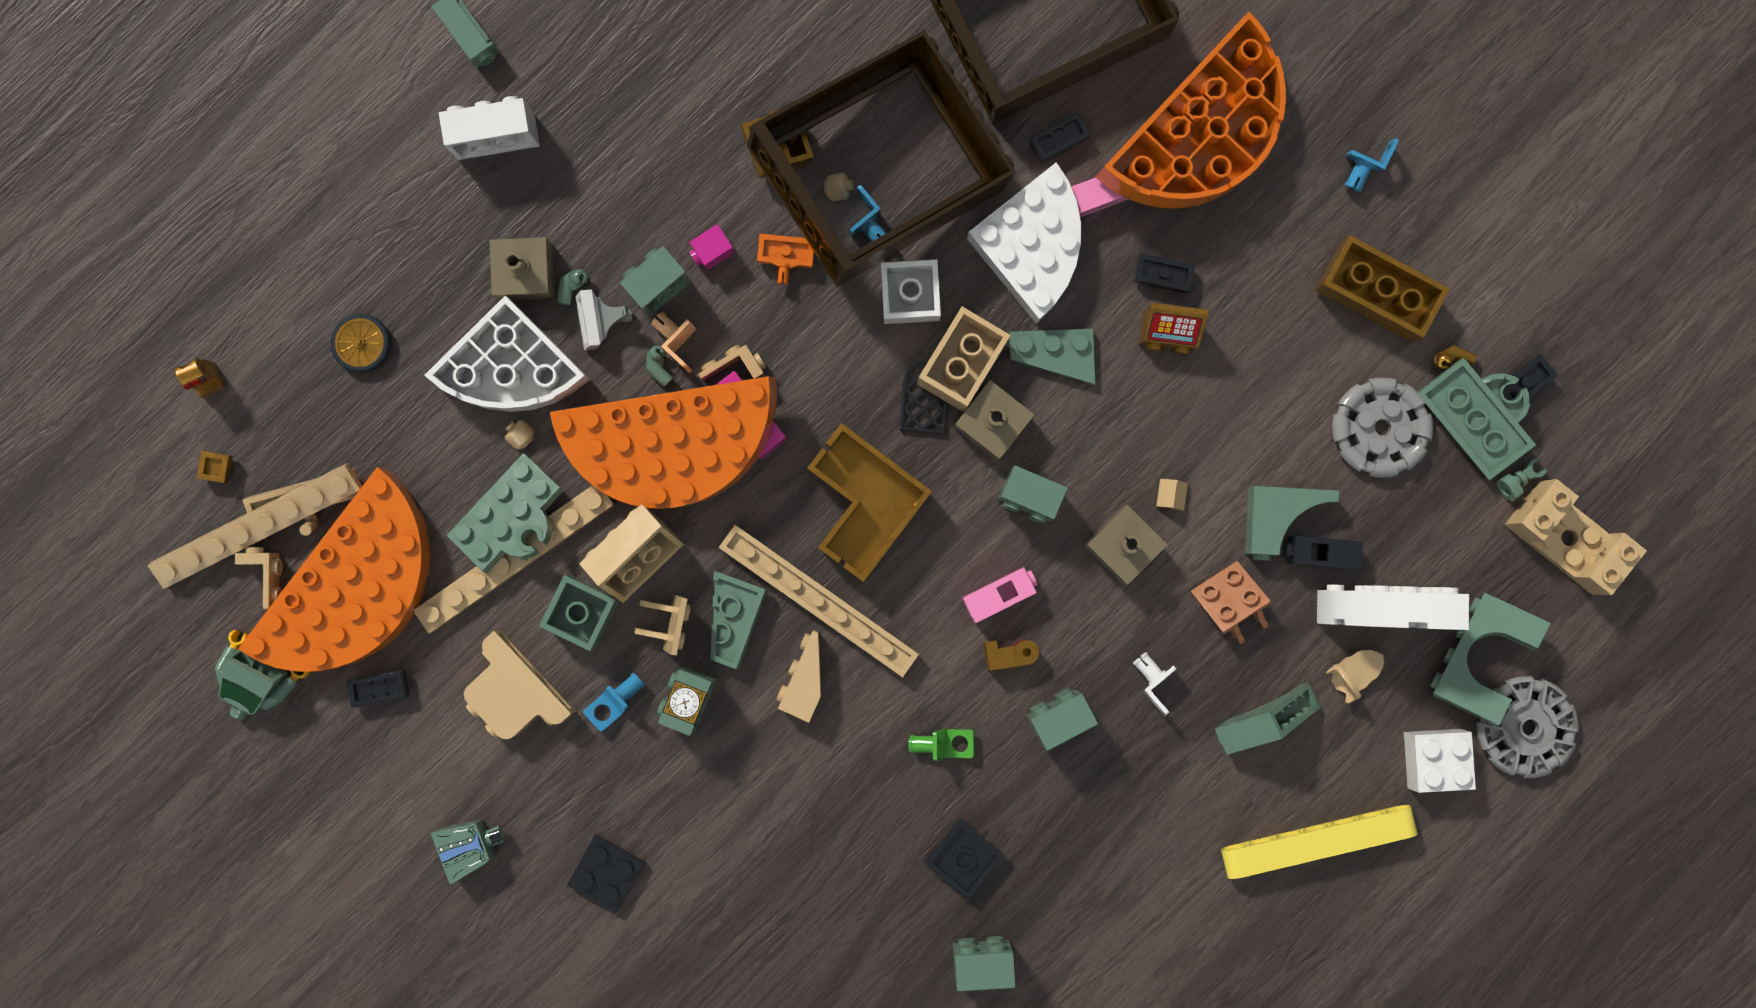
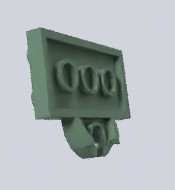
[1418,358,1536,480]
[447,453,564,573]

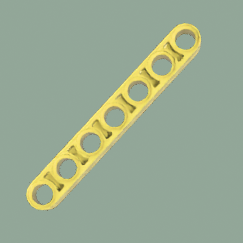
[1221,805,1418,879]

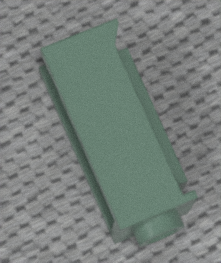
[431,0,499,68]

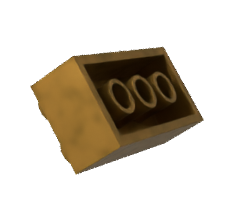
[1315,235,1450,343]

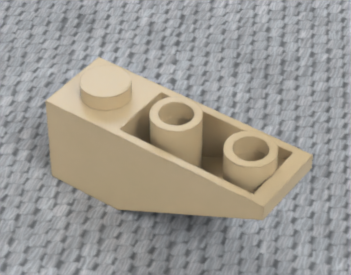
[776,630,822,722]

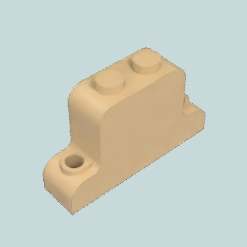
[464,630,576,739]

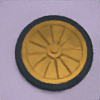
[331,314,390,372]

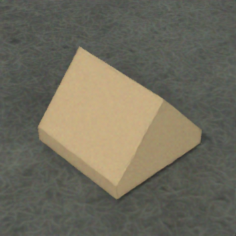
[1156,479,1188,511]

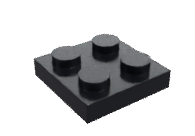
[924,818,1004,900]
[567,834,645,913]

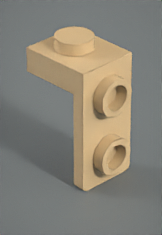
[698,345,766,382]
[235,547,283,610]

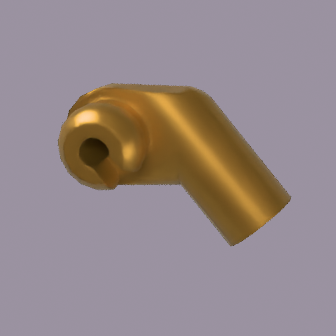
[1434,345,1477,370]

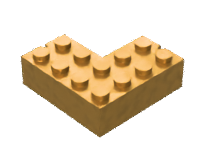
[807,423,932,582]

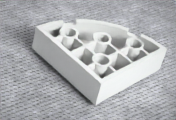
[967,163,1081,324]
[424,296,591,412]
[1317,585,1469,630]

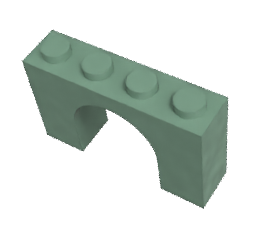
[1430,593,1551,727]

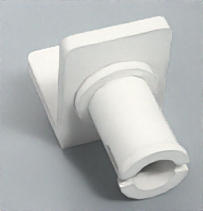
[1133,652,1176,716]

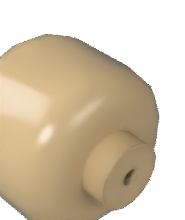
[824,172,854,201]
[504,419,535,450]

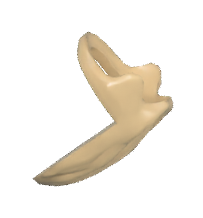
[1326,650,1384,703]

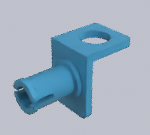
[1344,138,1399,192]
[849,185,886,242]
[583,673,644,732]

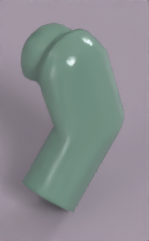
[557,269,588,306]
[646,346,674,388]

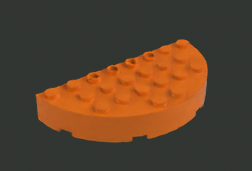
[1095,11,1286,208]
[550,376,777,509]
[238,467,431,672]

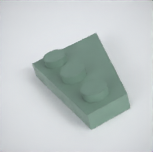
[1009,329,1095,385]
[710,571,768,669]

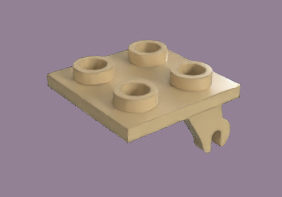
[634,595,690,656]

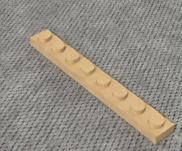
[148,463,362,589]
[413,485,615,634]
[719,525,919,677]

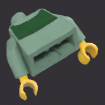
[215,630,311,720]

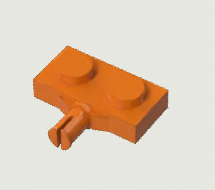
[757,234,814,285]

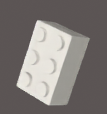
[439,96,540,160]

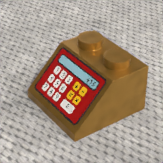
[1138,303,1208,355]

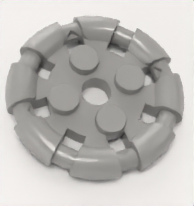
[1332,377,1433,478]
[1476,676,1579,778]

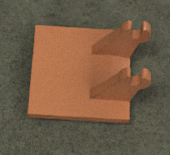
[1191,561,1271,645]

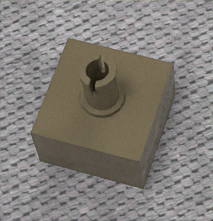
[489,237,555,301]
[954,380,1034,461]
[1083,505,1168,585]

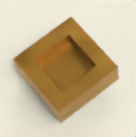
[196,451,233,483]

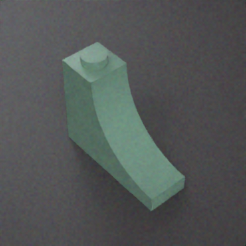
[1245,486,1339,561]
[1215,682,1321,755]

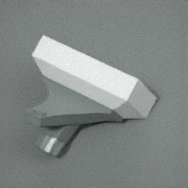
[576,289,632,351]

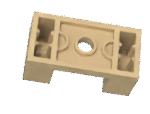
[1504,479,1647,595]

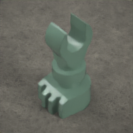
[1496,458,1547,501]

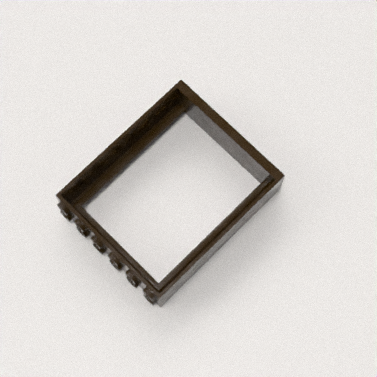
[930,0,1179,124]
[747,30,1016,287]

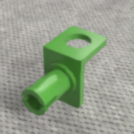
[909,729,975,761]

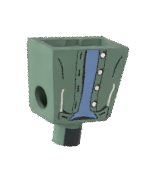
[430,820,506,884]

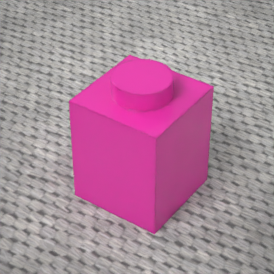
[689,224,735,271]

